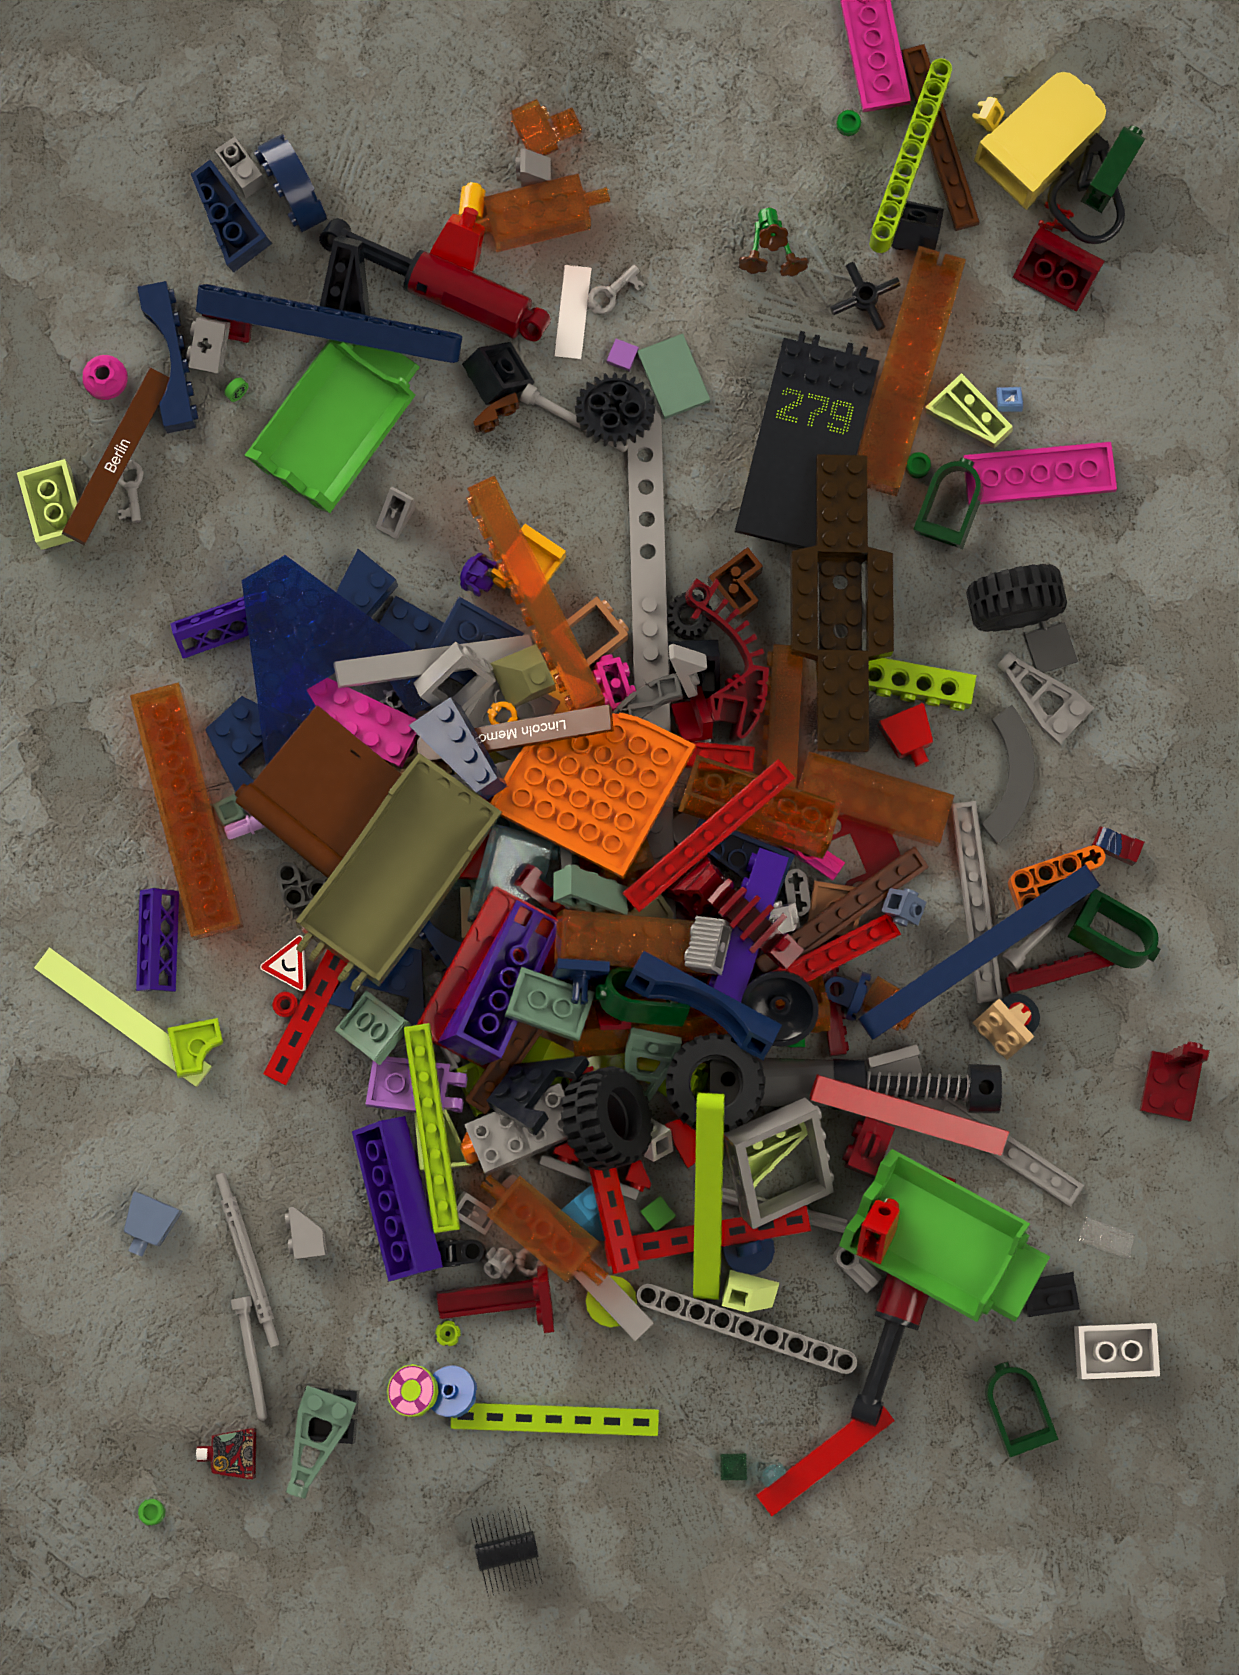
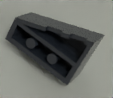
[319,235,370,316]

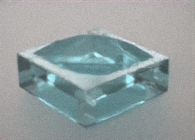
[759,1462,786,1487]

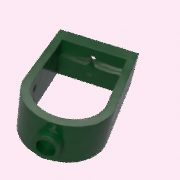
[1081,125,1146,214]
[913,458,983,550]
[1067,889,1161,969]
[596,967,690,1027]
[985,1361,1059,1458]

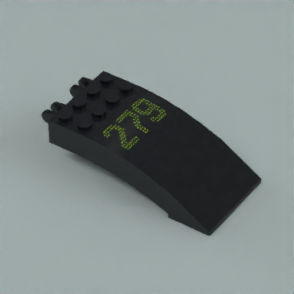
[735,331,880,549]

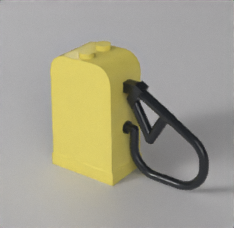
[974,72,1125,244]

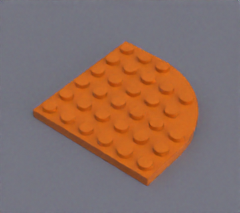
[490,713,696,878]

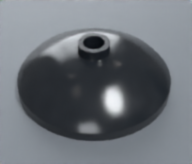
[741,971,819,1047]

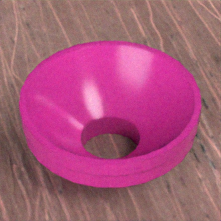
[82,355,128,400]

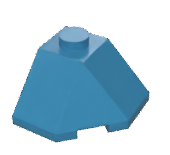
[554,1184,605,1241]

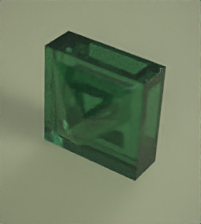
[720,1453,747,1481]

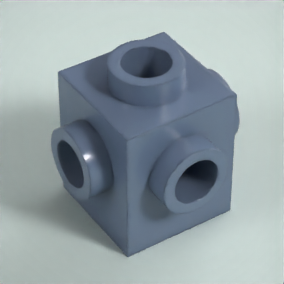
[882,888,926,927]

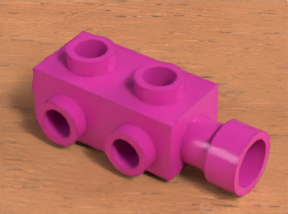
[592,654,636,712]

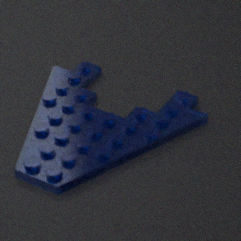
[242,555,431,766]

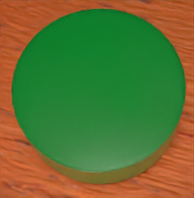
[836,110,861,136]
[906,452,931,478]

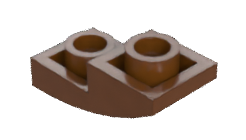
[473,393,520,433]

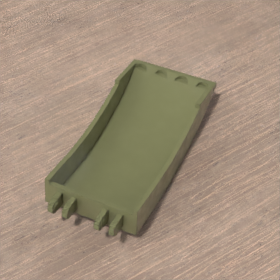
[296,753,502,992]

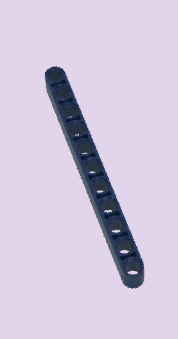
[196,284,462,363]
[858,865,1101,1040]

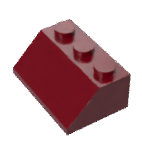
[1013,226,1105,312]

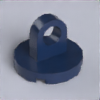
[824,971,872,1022]
[723,1238,775,1275]

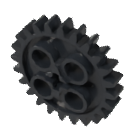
[575,372,655,447]

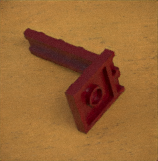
[1140,1042,1210,1122]
[436,1265,554,1333]

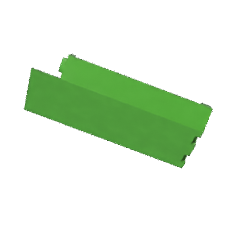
[244,339,420,513]
[839,1149,1050,1322]

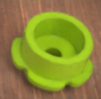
[435,1321,461,1346]

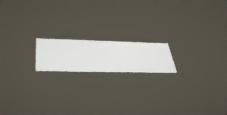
[554,265,592,359]

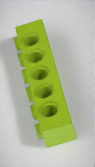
[869,658,977,711]

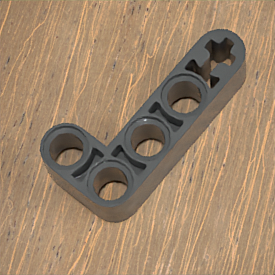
[276,861,328,911]

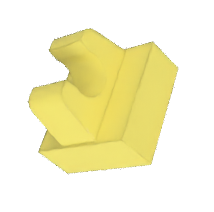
[972,97,1005,132]

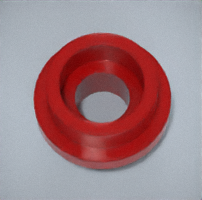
[272,992,298,1017]

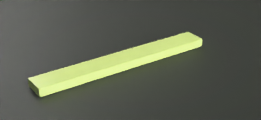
[34,947,212,1087]

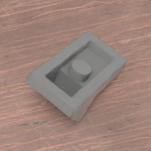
[669,644,707,698]

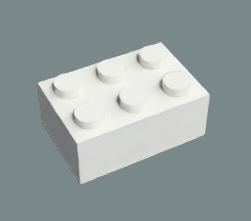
[1074,1323,1160,1379]

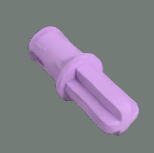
[224,815,265,839]

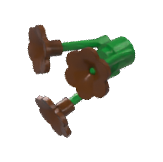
[739,208,809,277]

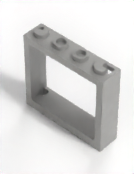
[724,1097,834,1229]

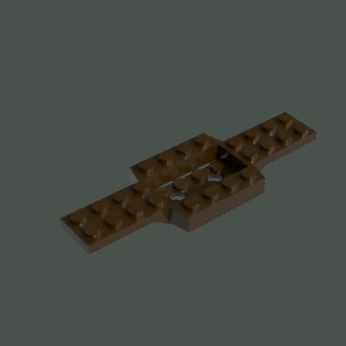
[790,454,894,752]

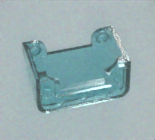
[467,823,561,923]

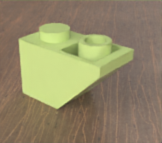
[722,1270,779,1312]

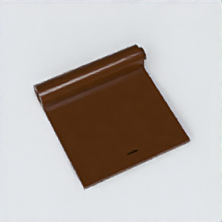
[235,705,402,878]

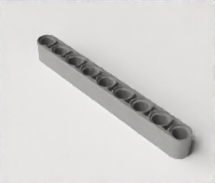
[636,1284,857,1374]

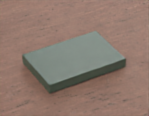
[637,334,710,420]
[505,967,595,1042]
[335,990,412,1065]

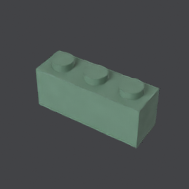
[553,865,628,922]

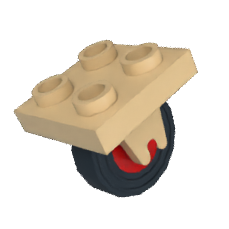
[972,993,1040,1060]

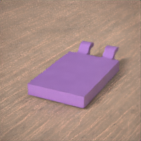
[366,1056,468,1113]

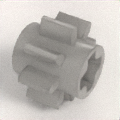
[380,685,412,713]
[482,1247,516,1279]

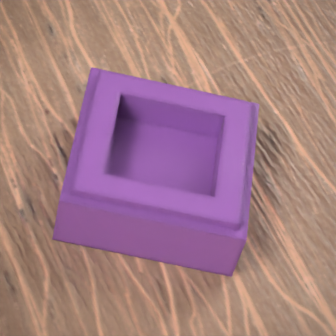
[607,339,639,372]

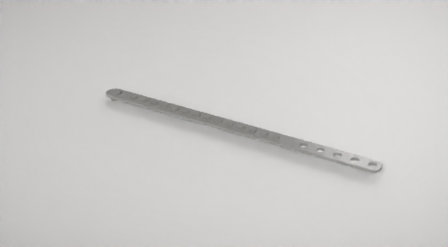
[627,410,677,968]

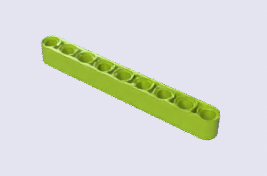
[869,58,952,253]
[693,1093,725,1300]

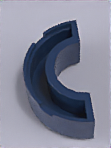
[253,134,327,232]

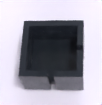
[304,1387,360,1444]

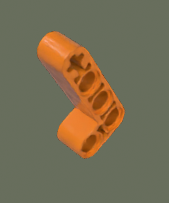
[1008,845,1105,910]

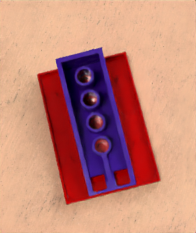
[417,886,580,1069]

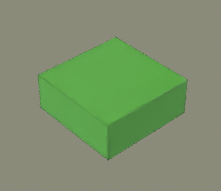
[640,1196,676,1232]

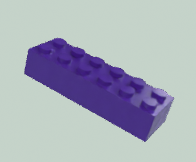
[708,848,789,1002]
[352,1116,443,1282]

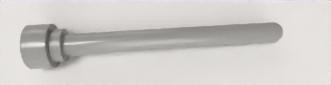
[520,384,628,452]
[1002,895,1087,971]
[231,1296,268,1421]

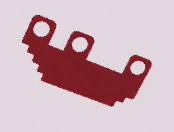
[802,768,901,886]

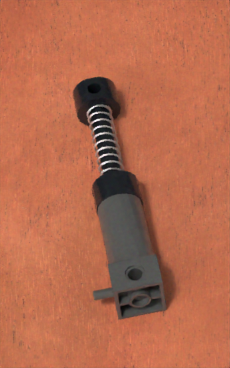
[708,1034,1002,1113]

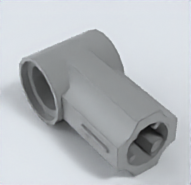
[833,1247,882,1293]

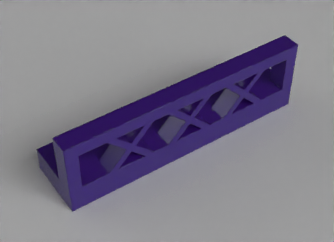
[170,590,277,659]
[136,888,179,992]

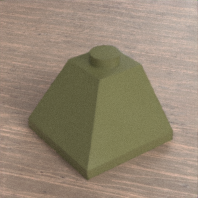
[490,644,556,707]

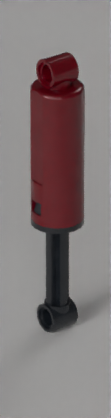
[319,218,551,342]
[851,1174,956,1427]

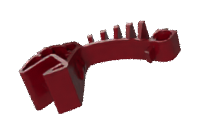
[685,578,769,743]
[662,855,804,969]

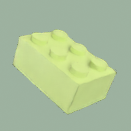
[17,459,79,550]

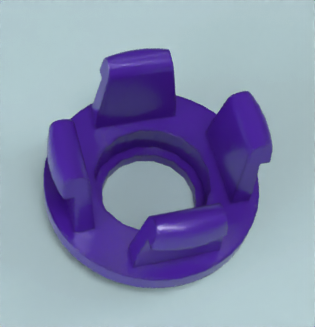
[460,553,499,597]

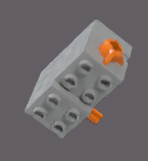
[460,1083,569,1175]

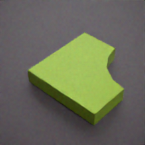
[167,1018,223,1078]

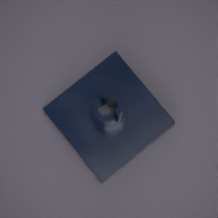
[552,958,610,1005]

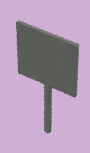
[1025,621,1078,673]

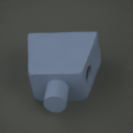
[124,1191,182,1257]

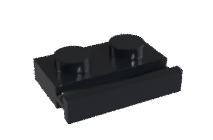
[1025,1272,1080,1317]

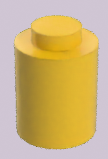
[458,182,486,222]

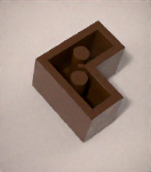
[707,547,763,622]

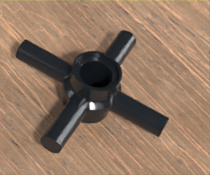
[830,262,901,331]

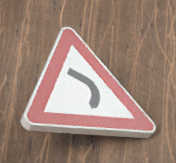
[260,935,306,991]

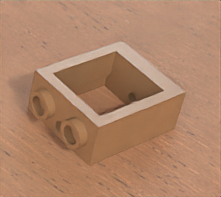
[550,597,629,676]

